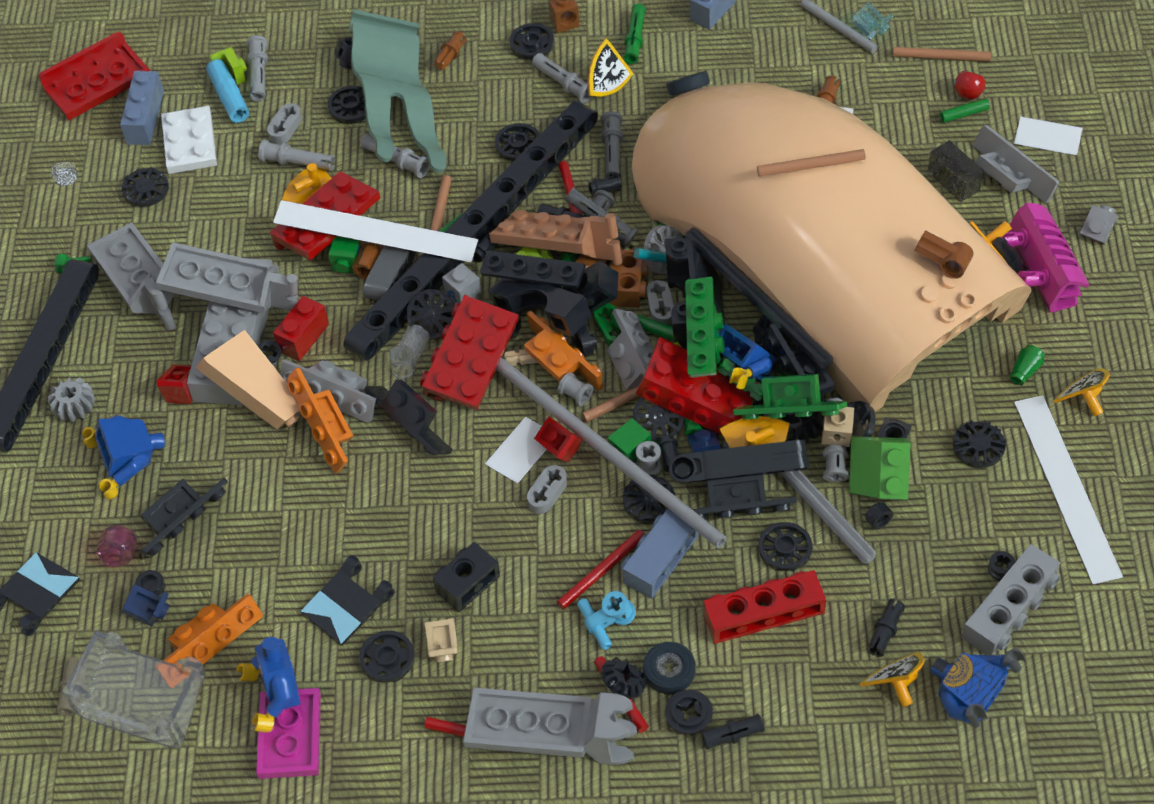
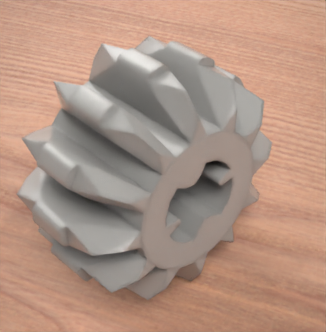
[47,377,95,423]

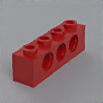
[703,570,826,644]

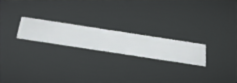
[273,200,478,262]
[1014,395,1123,584]

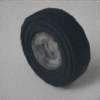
[666,71,710,96]
[643,641,696,694]

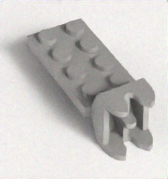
[463,688,637,765]

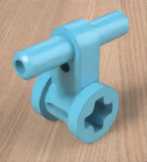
[577,591,636,650]

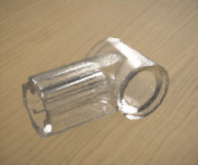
[389,324,430,380]

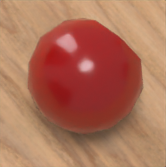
[954,70,986,100]

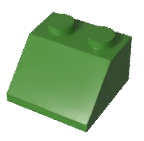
[849,436,911,500]

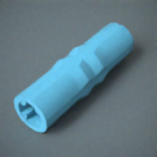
[206,60,249,123]

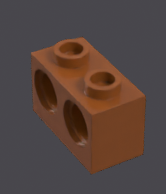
[609,250,648,308]

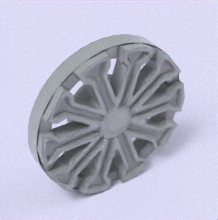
[644,225,683,274]

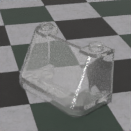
[62,630,205,749]

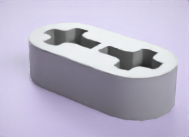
[267,103,302,145]
[646,280,674,326]
[527,465,567,514]

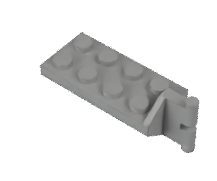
[87,223,176,330]
[156,242,298,313]

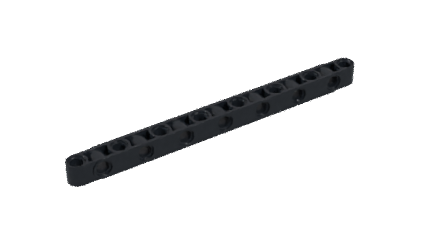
[343,101,598,361]

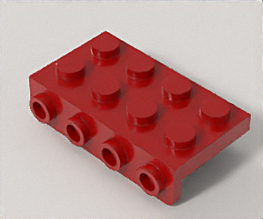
[38,31,150,121]
[269,171,381,261]
[420,295,519,411]
[636,337,758,436]

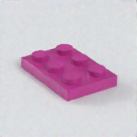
[257,688,321,779]

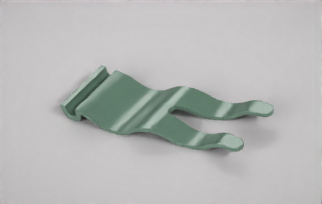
[349,9,446,173]

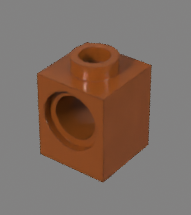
[548,0,579,33]

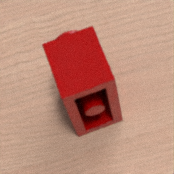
[273,296,329,362]

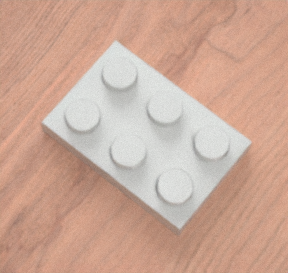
[161,106,217,174]

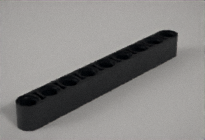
[0,259,99,453]

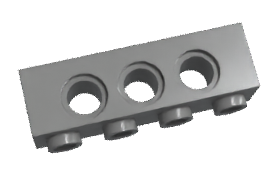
[962,544,1061,655]

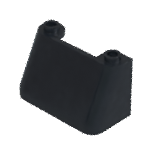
[665,238,725,357]

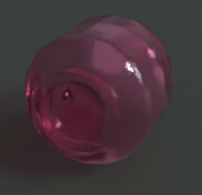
[97,525,137,567]

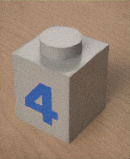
[442,263,482,305]

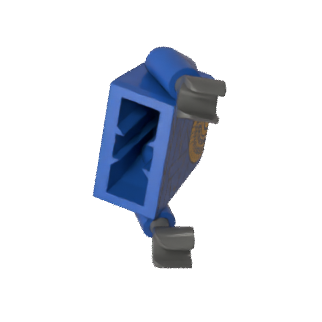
[930,648,1026,728]

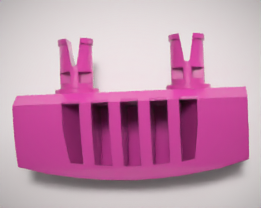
[1001,203,1089,313]

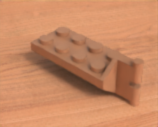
[489,210,623,265]

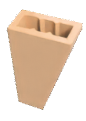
[196,330,301,429]

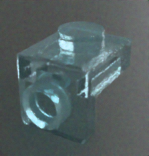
[851,2,894,40]

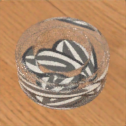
[51,162,78,186]

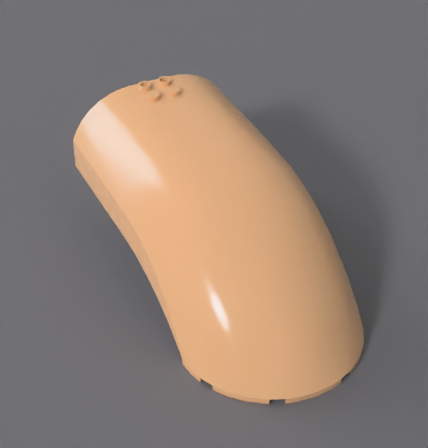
[632,82,1031,412]

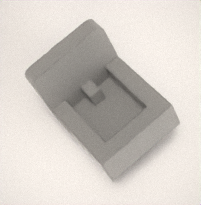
[1080,204,1119,245]

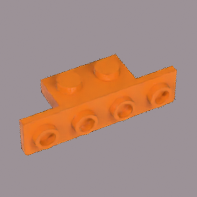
[524,311,603,391]
[286,367,353,474]
[156,593,263,688]

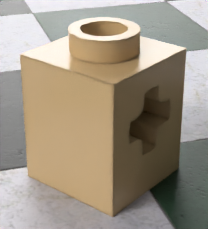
[821,407,854,447]

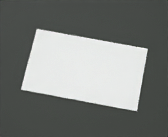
[1014,116,1083,155]
[485,417,547,483]

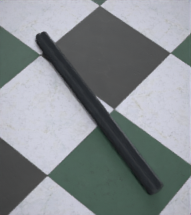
[685,227,833,369]

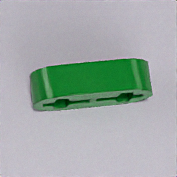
[594,303,622,347]

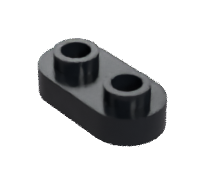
[570,322,597,358]

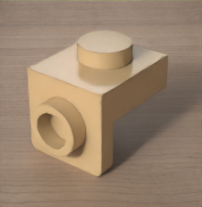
[425,618,459,663]

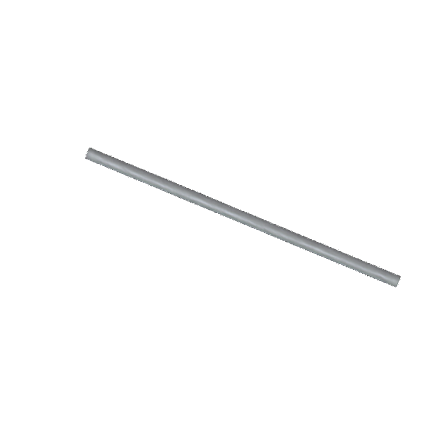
[496,357,727,548]

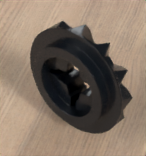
[601,657,647,699]
[665,690,713,736]

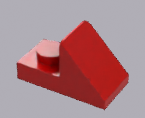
[157,364,192,404]
[534,416,584,462]

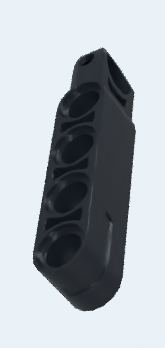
[669,440,809,483]

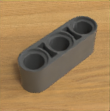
[363,245,416,301]

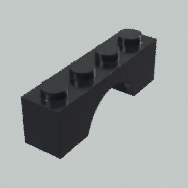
[488,278,592,336]

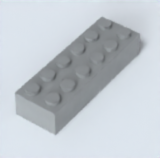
[187,258,273,405]

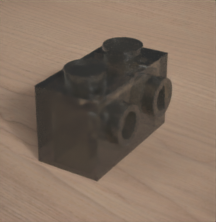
[927,140,984,202]

